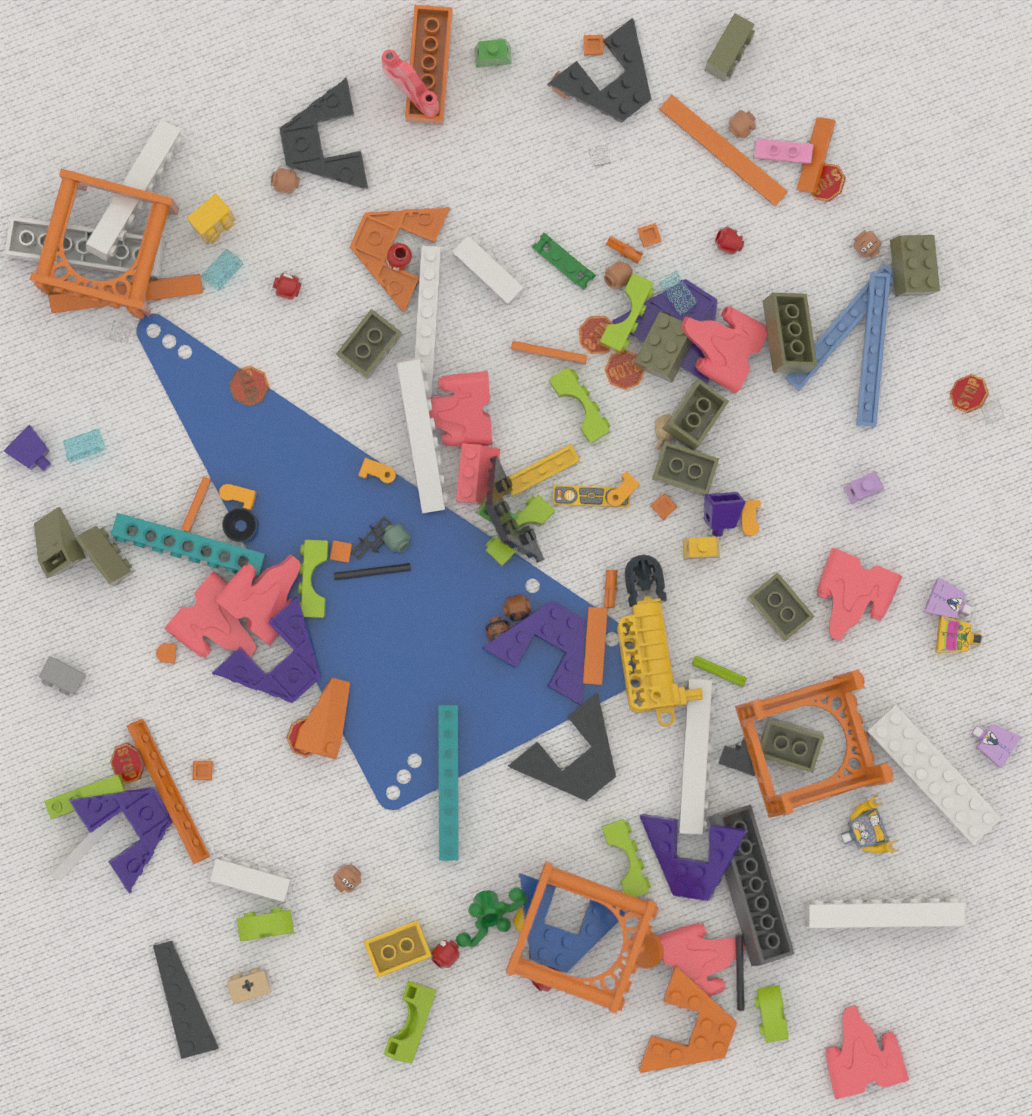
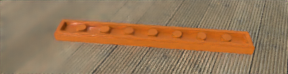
[659,95,788,207]
[48,273,203,314]
[127,718,210,864]

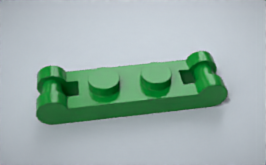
[531,232,596,291]

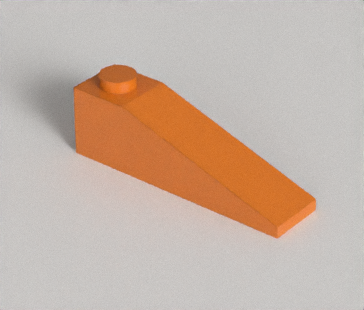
[294,678,350,759]

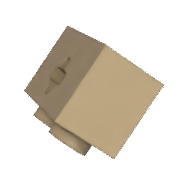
[227,967,272,1004]

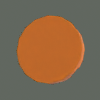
[628,931,664,969]

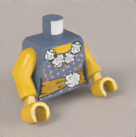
[840,795,899,854]

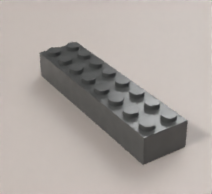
[708,805,795,966]

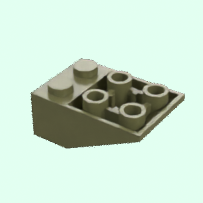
[34,507,86,578]

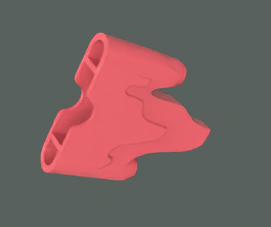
[381,49,440,118]
[681,306,767,394]
[428,371,492,447]
[816,548,903,641]
[214,554,300,646]
[164,571,256,659]
[657,922,747,1009]
[825,1005,909,1099]

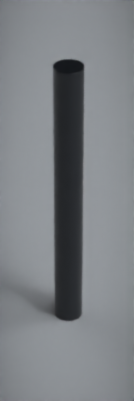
[334,563,411,580]
[736,934,745,1011]

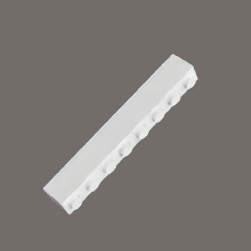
[86,119,183,261]
[415,246,441,399]
[397,356,448,513]
[678,679,715,835]

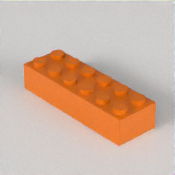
[405,5,453,125]

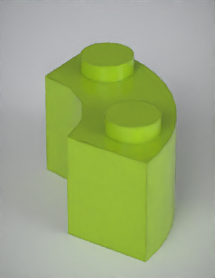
[236,907,294,941]
[754,985,789,1043]

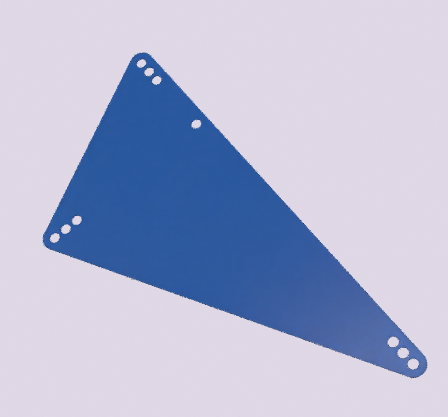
[136,314,639,810]

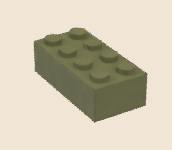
[763,293,817,374]

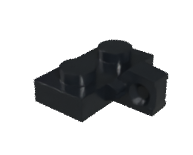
[718,737,755,776]

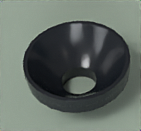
[222,507,257,542]

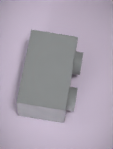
[39,656,86,696]

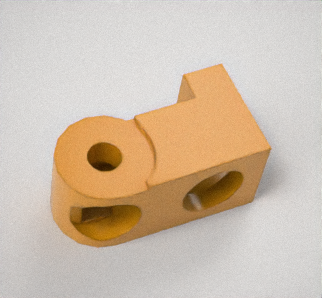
[358,458,396,484]
[607,471,640,507]
[219,484,257,511]
[741,500,761,537]

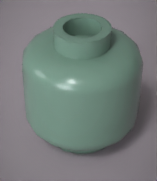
[383,524,411,553]

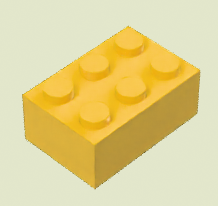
[187,193,236,245]
[363,919,432,978]

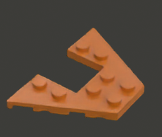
[350,207,450,313]
[639,964,737,1073]

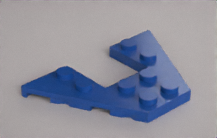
[519,873,627,973]

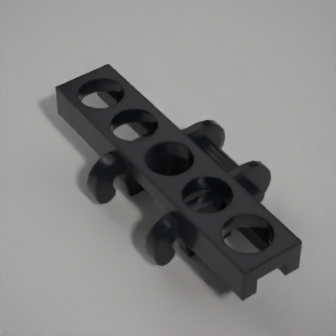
[351,516,392,560]

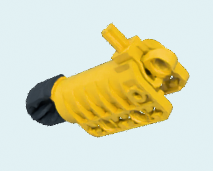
[617,555,703,727]

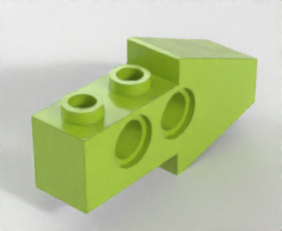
[44,774,127,819]

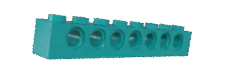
[111,513,267,579]
[438,705,459,861]

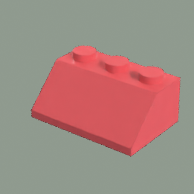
[456,443,500,505]

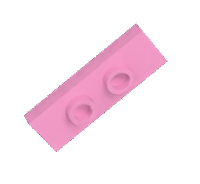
[754,139,814,164]

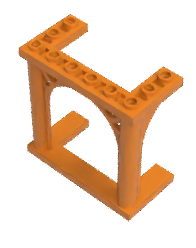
[30,169,180,319]
[735,669,893,818]
[506,861,659,1014]

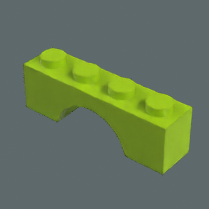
[599,273,655,354]
[549,367,611,445]
[485,494,555,567]
[299,540,329,619]
[601,819,651,897]
[384,981,437,1064]

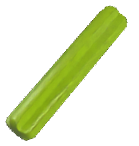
[692,656,747,687]

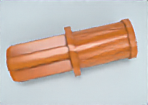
[606,236,643,264]
[603,570,618,608]

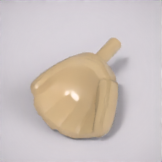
[655,414,675,450]

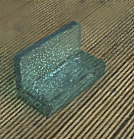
[202,249,244,292]
[659,270,697,316]
[63,429,106,463]

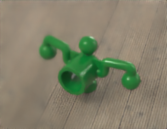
[456,887,528,947]

